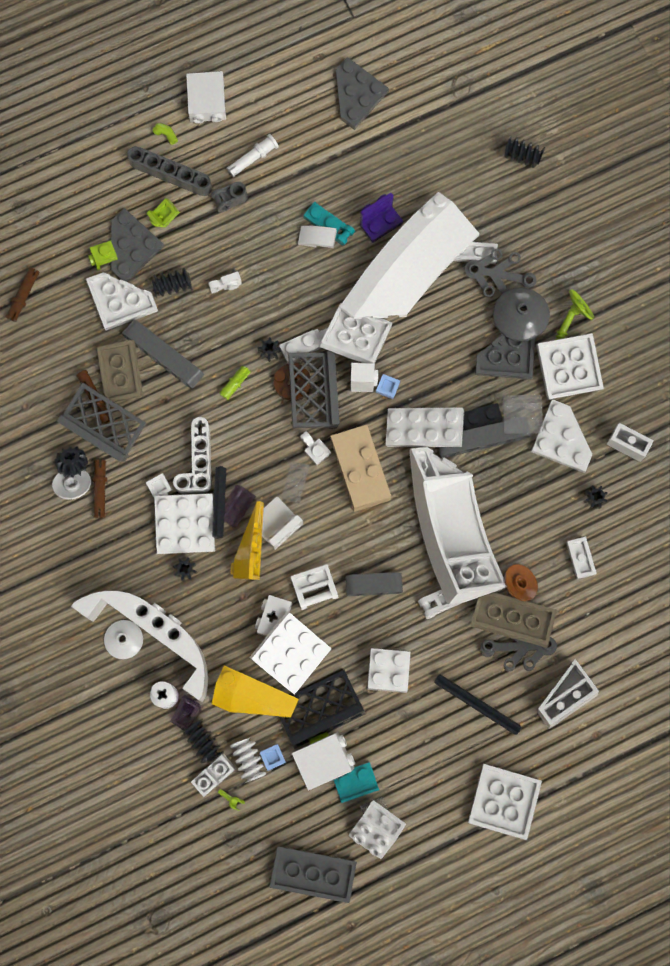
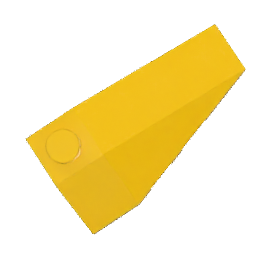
[231,501,264,580]
[212,666,299,718]

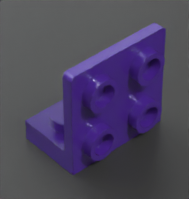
[360,193,403,243]

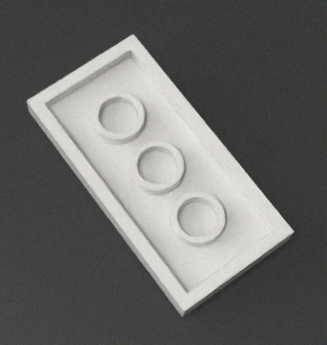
[386,408,464,447]

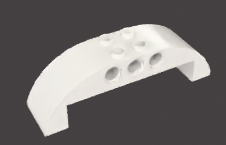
[71,591,208,702]

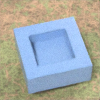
[376,374,400,399]
[260,744,286,771]

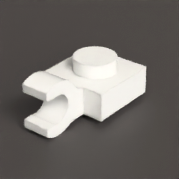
[300,431,331,466]

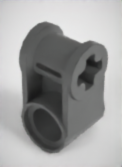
[211,182,248,213]

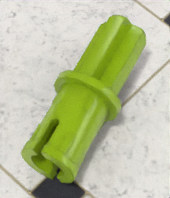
[219,366,250,400]

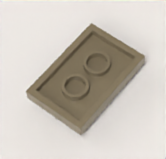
[97,340,143,402]

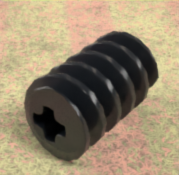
[504,135,545,168]
[152,268,193,298]
[183,718,224,763]

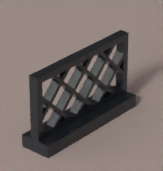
[279,670,365,749]

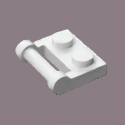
[291,564,339,610]

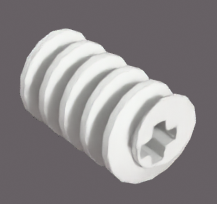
[150,682,179,709]
[230,738,266,783]

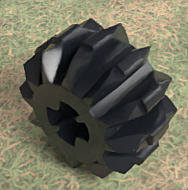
[55,446,88,478]

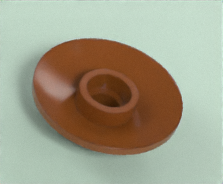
[504,564,538,601]

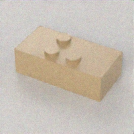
[331,425,391,512]

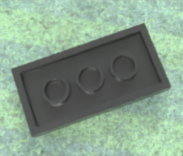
[270,846,357,903]

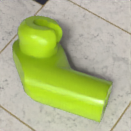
[153,123,178,145]

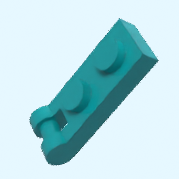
[303,202,356,246]

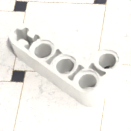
[173,417,211,494]

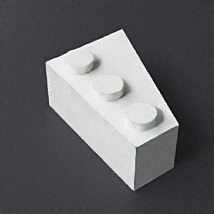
[538,659,599,729]

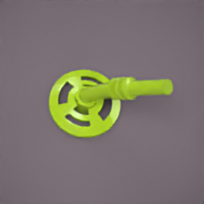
[555,289,595,340]

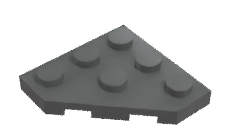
[336,57,389,130]
[111,208,164,282]
[475,334,535,380]

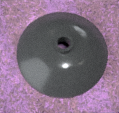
[493,288,550,341]

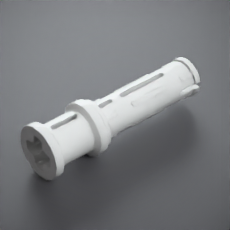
[227,134,279,177]

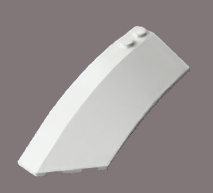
[340,192,479,319]
[410,447,506,605]

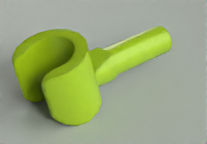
[218,789,245,811]

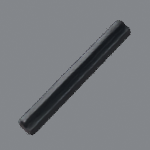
[212,466,227,539]

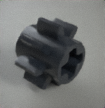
[258,337,282,362]
[584,485,608,509]
[173,557,198,582]

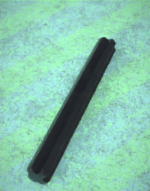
[434,674,521,735]

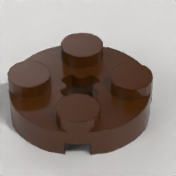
[274,363,311,401]

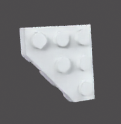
[86,272,158,331]
[531,399,592,473]

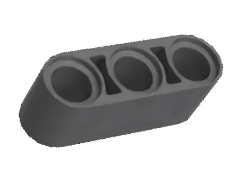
[346,573,403,596]

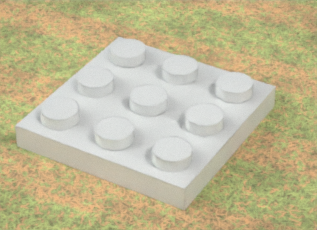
[320,303,392,364]
[536,333,604,400]
[154,494,215,554]
[249,611,331,695]
[468,764,542,840]

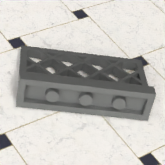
[288,351,340,429]
[57,383,146,462]

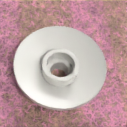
[52,471,91,499]
[104,620,143,659]

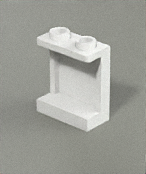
[187,71,226,123]
[292,732,355,791]

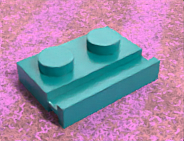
[334,762,379,803]

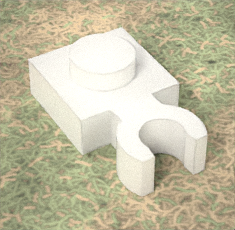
[209,272,242,293]
[146,473,172,499]

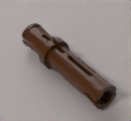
[5,267,40,322]
[76,370,110,425]
[92,460,108,518]

